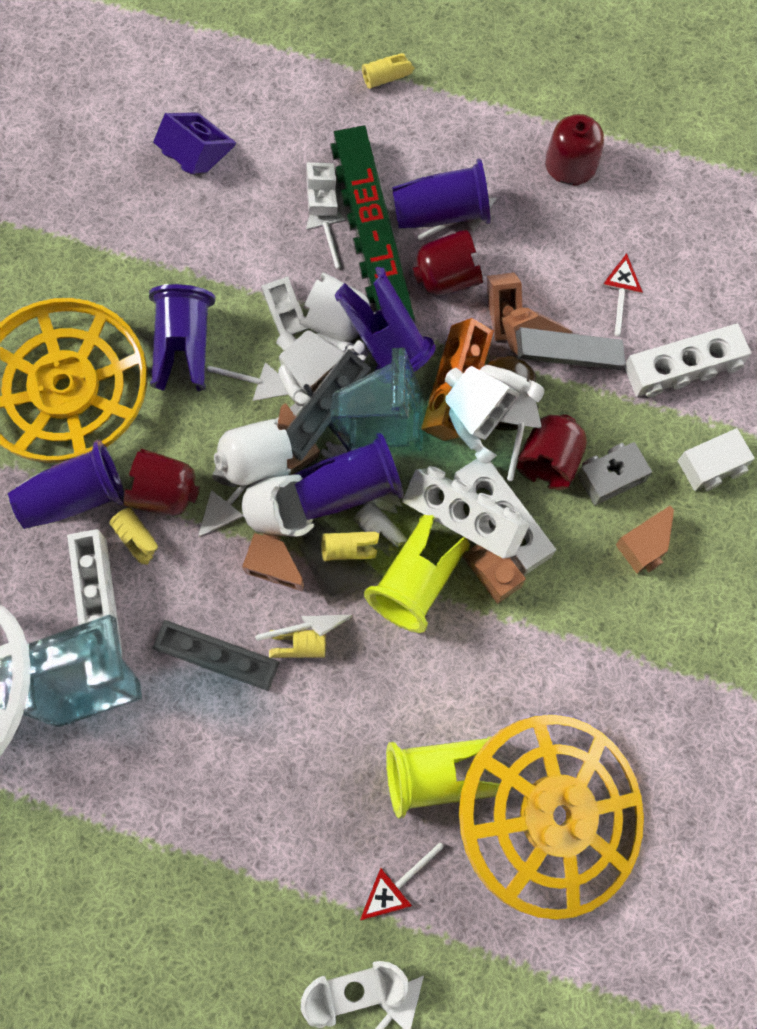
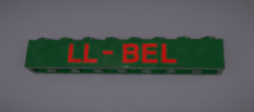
[330,125,415,323]

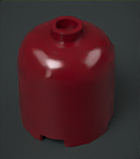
[545,114,604,185]
[413,230,483,296]
[516,414,587,490]
[124,448,200,517]

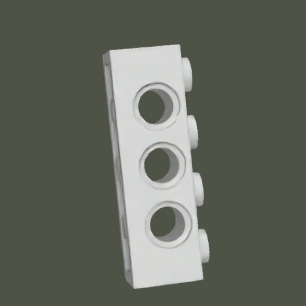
[624,323,752,397]
[454,459,556,576]
[402,466,530,559]
[67,529,123,662]

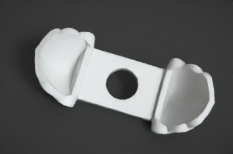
[301,961,408,1028]

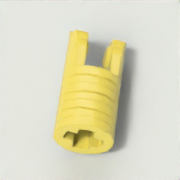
[362,53,415,89]
[109,508,158,565]
[321,532,379,561]
[269,630,326,658]

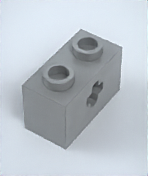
[578,442,652,506]

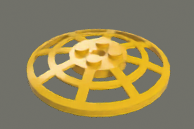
[0,298,148,463]
[459,715,644,920]

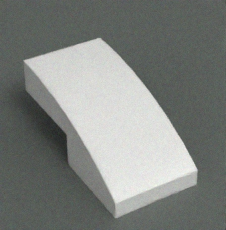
[306,162,338,216]
[261,277,308,335]

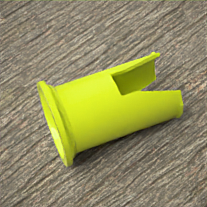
[364,515,470,633]
[386,736,500,819]

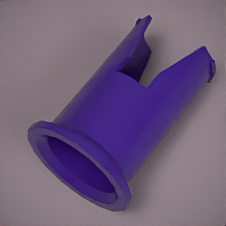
[392,158,491,228]
[335,267,436,382]
[149,284,216,392]
[293,433,404,520]
[7,440,125,529]

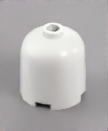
[299,272,370,342]
[214,419,293,485]
[242,475,314,537]

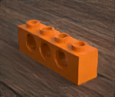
[421,318,494,441]

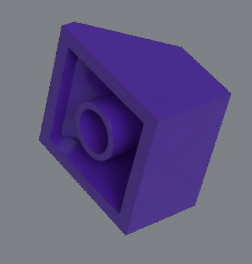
[153,112,237,175]

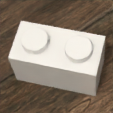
[678,428,755,491]

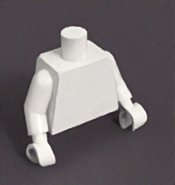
[276,330,369,410]
[445,365,544,464]

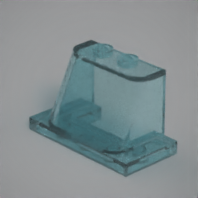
[331,348,424,451]
[0,614,142,727]

